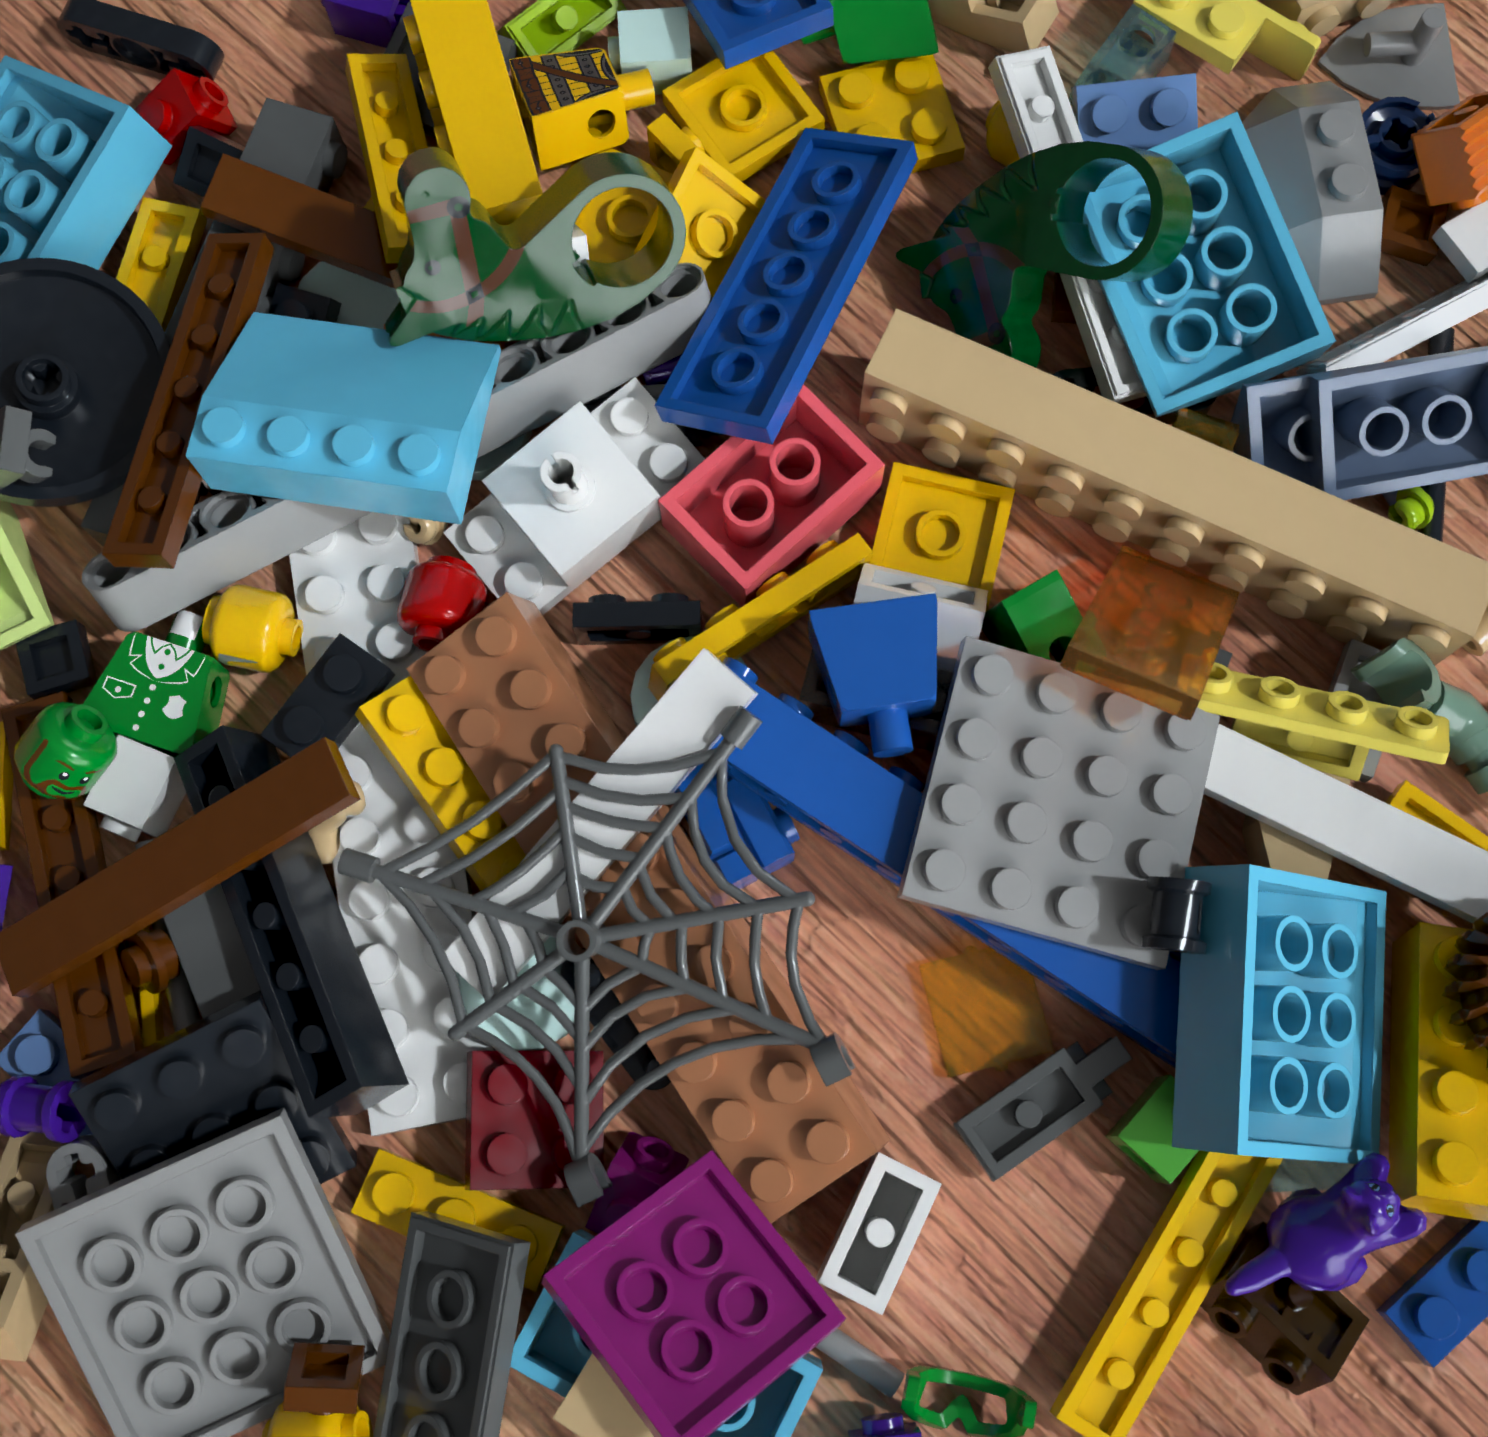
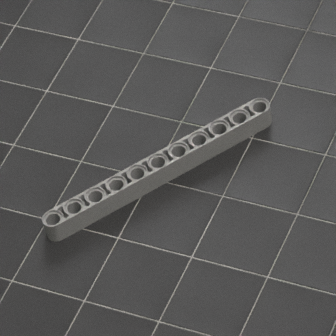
[82,262,712,632]

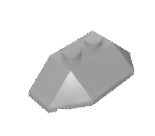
[1242,81,1384,305]

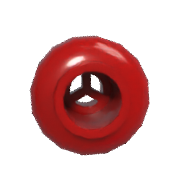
[397,555,487,652]

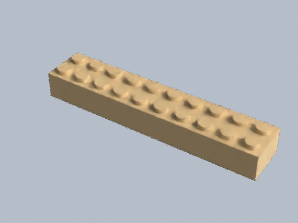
[858,308,1488,665]

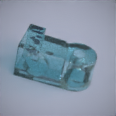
[1069,4,1177,106]

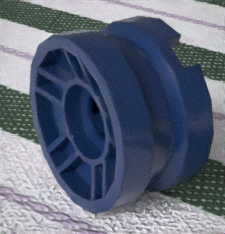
[1362,97,1436,195]

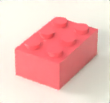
[658,384,885,607]

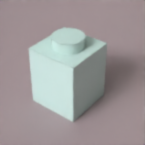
[608,6,692,95]

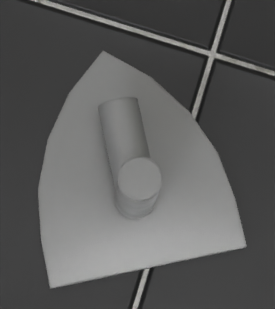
[1317,3,1460,110]

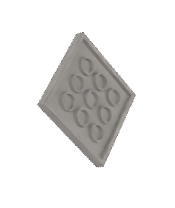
[897,636,1220,970]
[15,1108,391,1437]

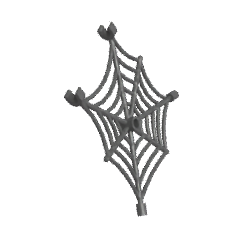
[337,706,856,1207]

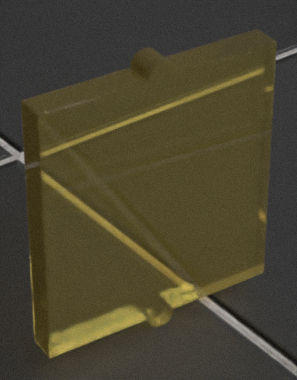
[918,945,1054,1078]

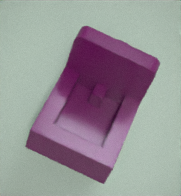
[585,1132,689,1234]

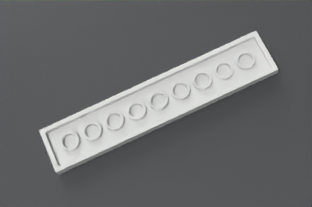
[289,512,497,1136]

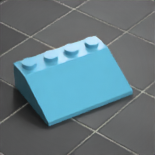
[0,55,172,270]
[1083,112,1336,417]
[185,312,501,525]
[1172,864,1387,1164]

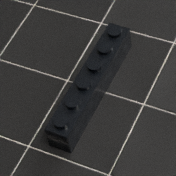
[174,725,409,1119]

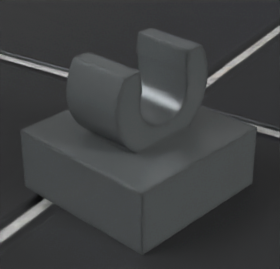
[0,405,56,489]

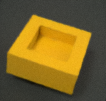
[646,113,706,174]

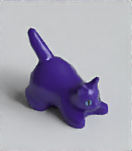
[1224,1152,1427,1296]

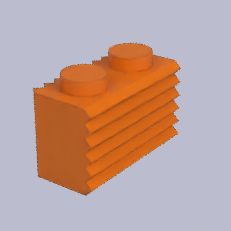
[1411,91,1488,210]

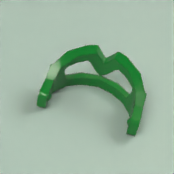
[901,1365,1037,1437]

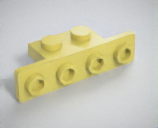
[1129,0,1321,81]
[1173,661,1450,781]

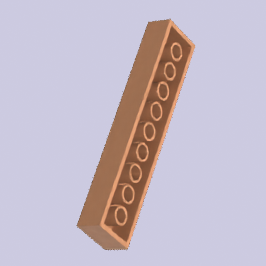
[406,592,891,1224]

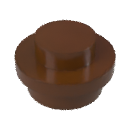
[120,928,180,994]

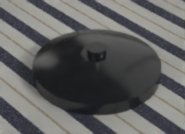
[0,258,170,507]

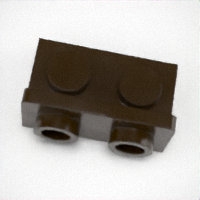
[1200,1221,1370,1395]

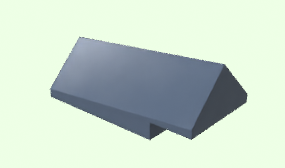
[1227,346,1488,500]

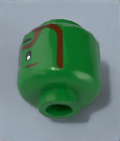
[14,702,117,799]

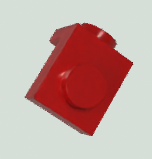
[134,68,238,165]

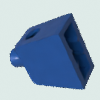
[808,593,937,758]

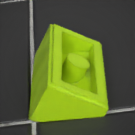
[497,0,627,57]

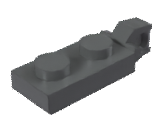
[953,1036,1133,1182]

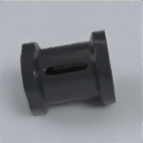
[1141,876,1212,954]

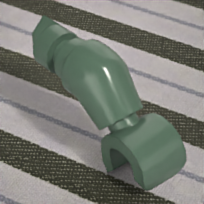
[1351,638,1488,794]

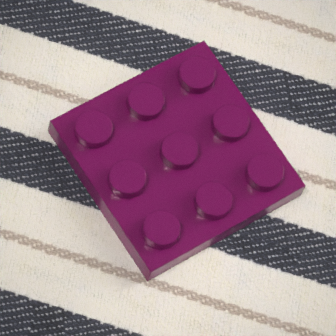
[542,1150,846,1437]

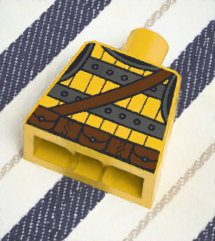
[509,48,656,171]

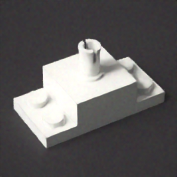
[443,377,705,615]

